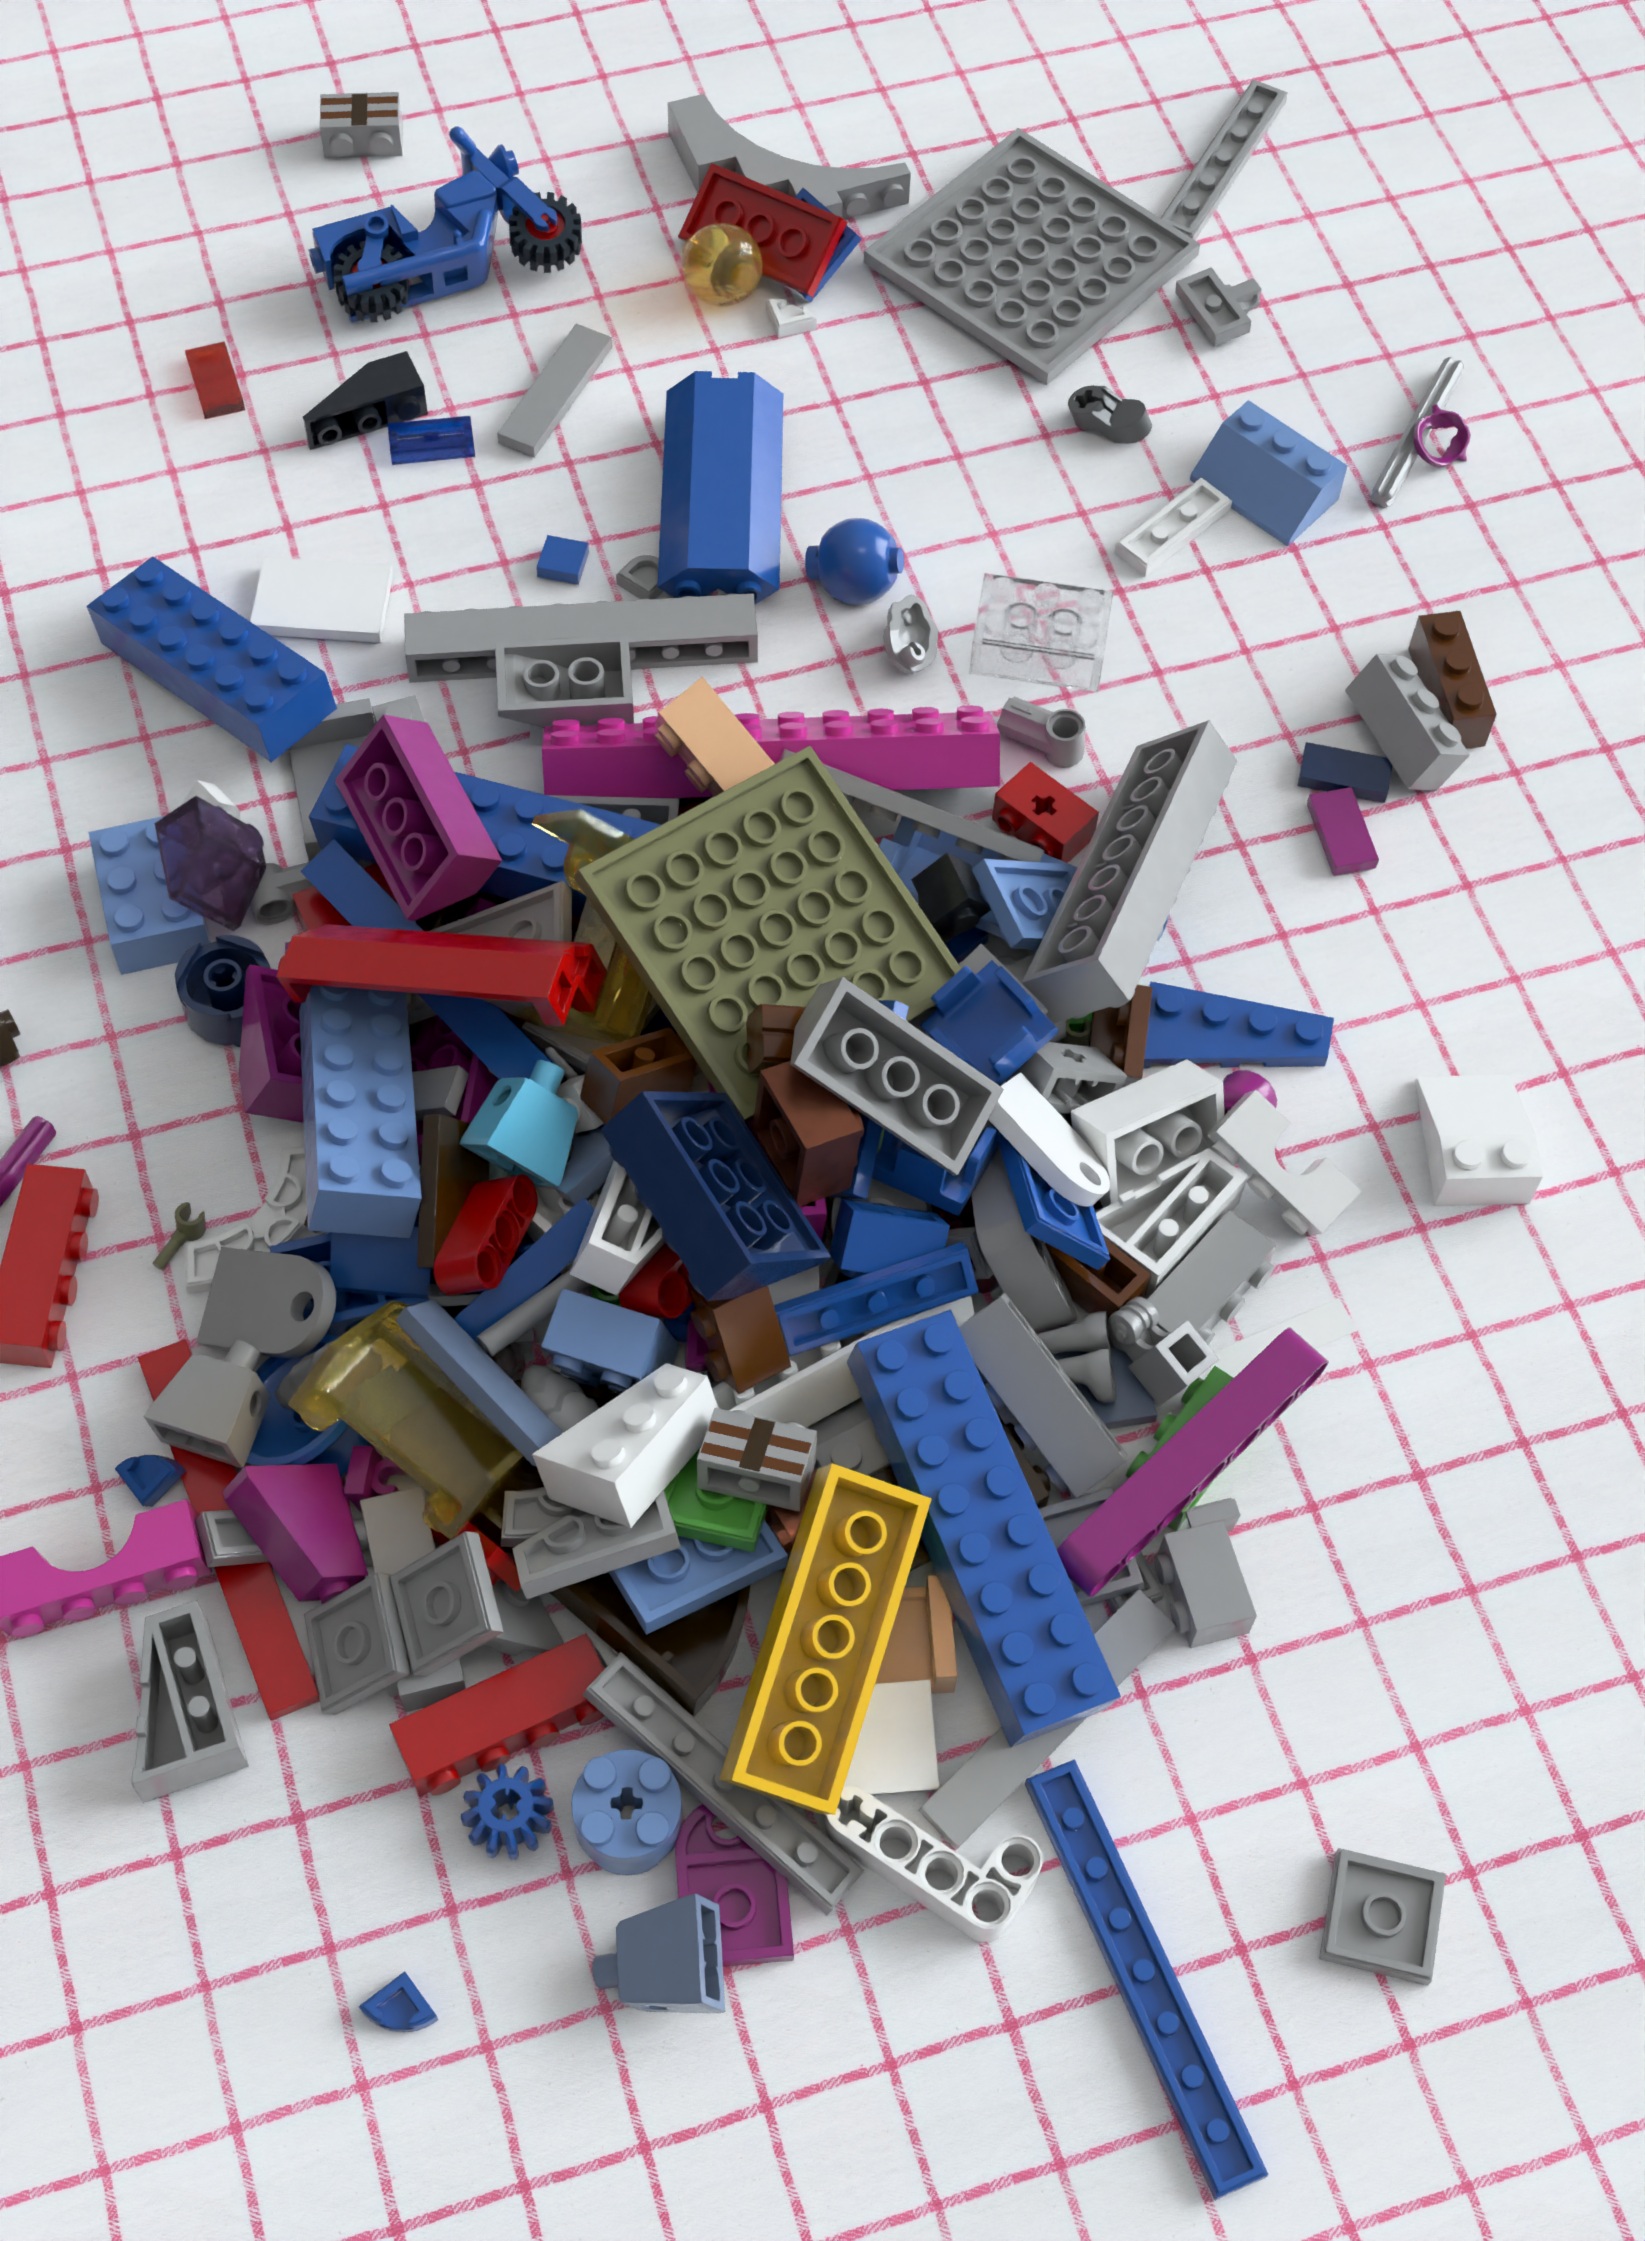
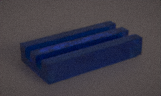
[387,416,475,465]

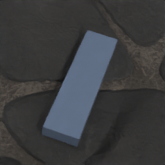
[395,1300,563,1466]

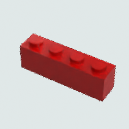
[0,1164,99,1368]
[389,1633,605,1797]

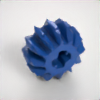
[461,1764,554,1860]

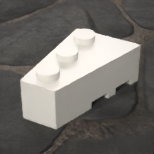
[532,1363,718,1528]

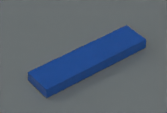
[774,1242,979,1357]

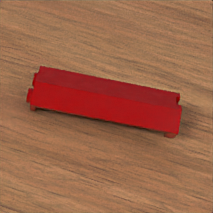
[276,924,607,1027]

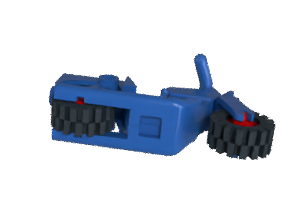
[308,126,582,323]

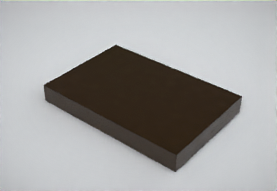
[417,1114,490,1271]

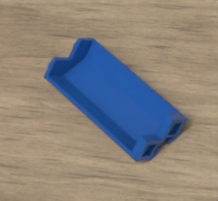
[657,371,784,604]

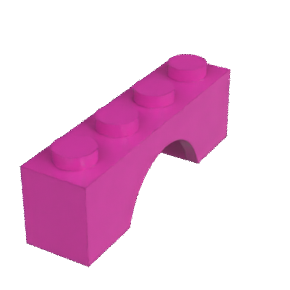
[0,1499,212,1637]

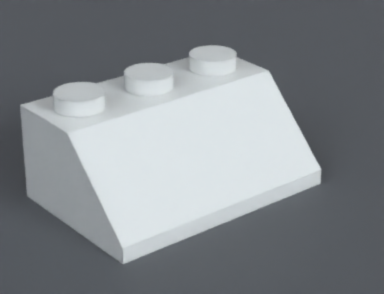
[1071,1059,1225,1208]

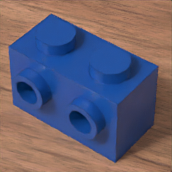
[829,1198,950,1278]

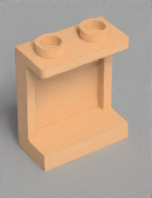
[875,1575,957,1694]

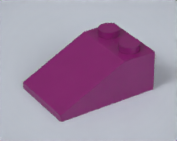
[239,964,304,1123]

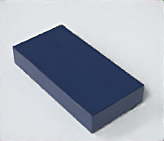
[1297,742,1392,803]

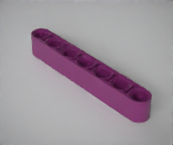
[1057,1327,1329,1597]

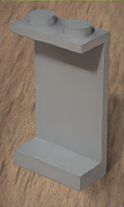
[288,698,375,862]

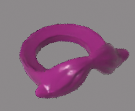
[1413,404,1471,468]

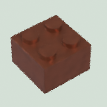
[752,1061,864,1207]

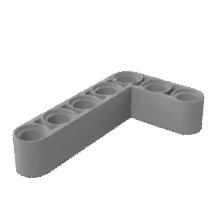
[971,1120,1077,1334]

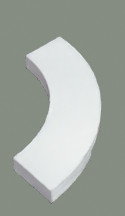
[185,1146,307,1294]

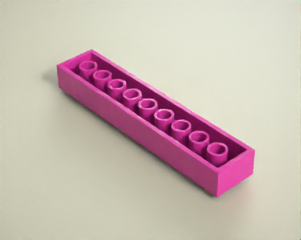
[542,705,1000,798]

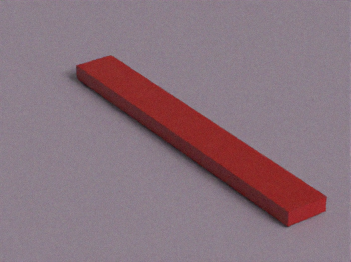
[137,1339,320,1721]

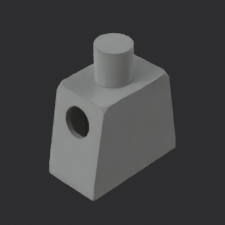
[143,1340,269,1468]

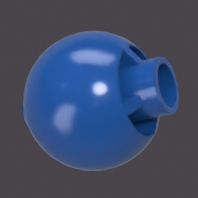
[805,518,904,605]

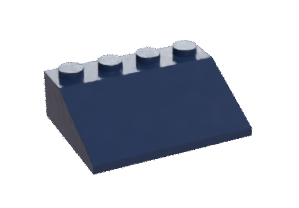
[600,1091,831,1301]

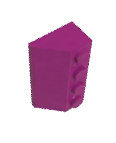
[335,714,502,921]

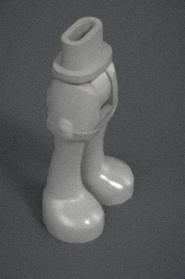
[976,1311,1117,1403]

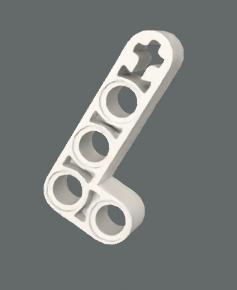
[825,1786,1043,1942]

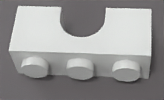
[1207,1090,1362,1235]

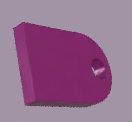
[675,1804,794,1967]

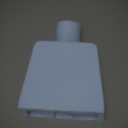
[592,1894,725,2014]

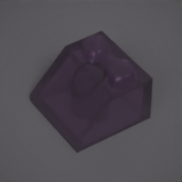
[154,796,267,931]

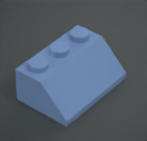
[1190,400,1348,546]

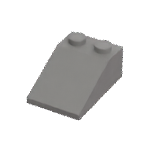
[495,635,634,728]

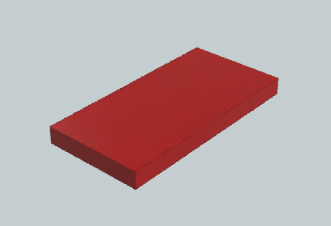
[678,163,848,297]

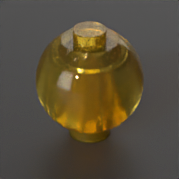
[682,223,763,307]

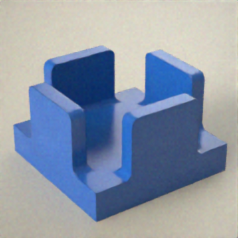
[920,960,1059,1086]
[872,1126,999,1216]

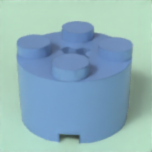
[571,1749,683,1875]

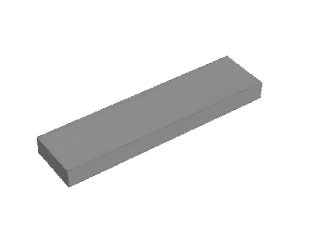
[497,324,612,457]

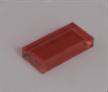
[184,341,245,419]

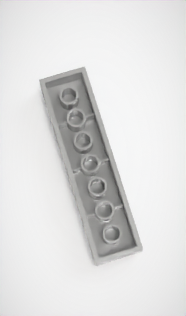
[1022,720,1237,1023]

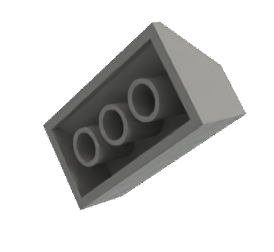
[790,977,1004,1176]

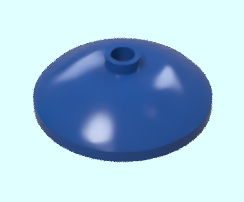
[246,1334,364,1466]

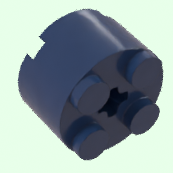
[175,935,271,1047]

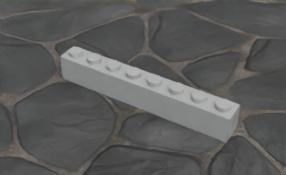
[404,593,758,683]

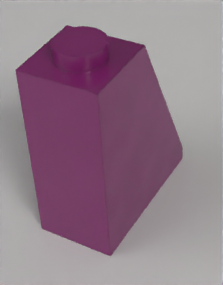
[222,1464,368,1604]

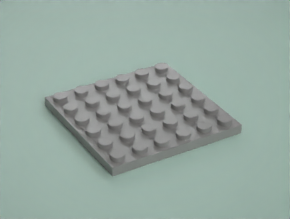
[863,128,1200,385]

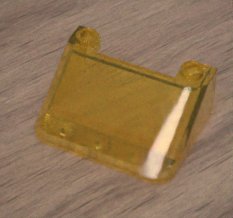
[288,1301,526,1540]

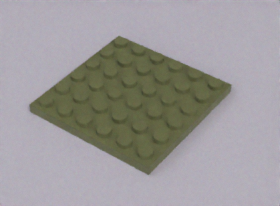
[574,746,961,1121]

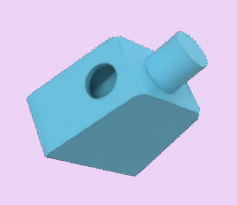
[459,1060,578,1187]

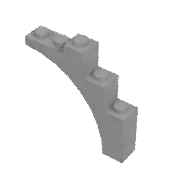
[667,94,911,219]

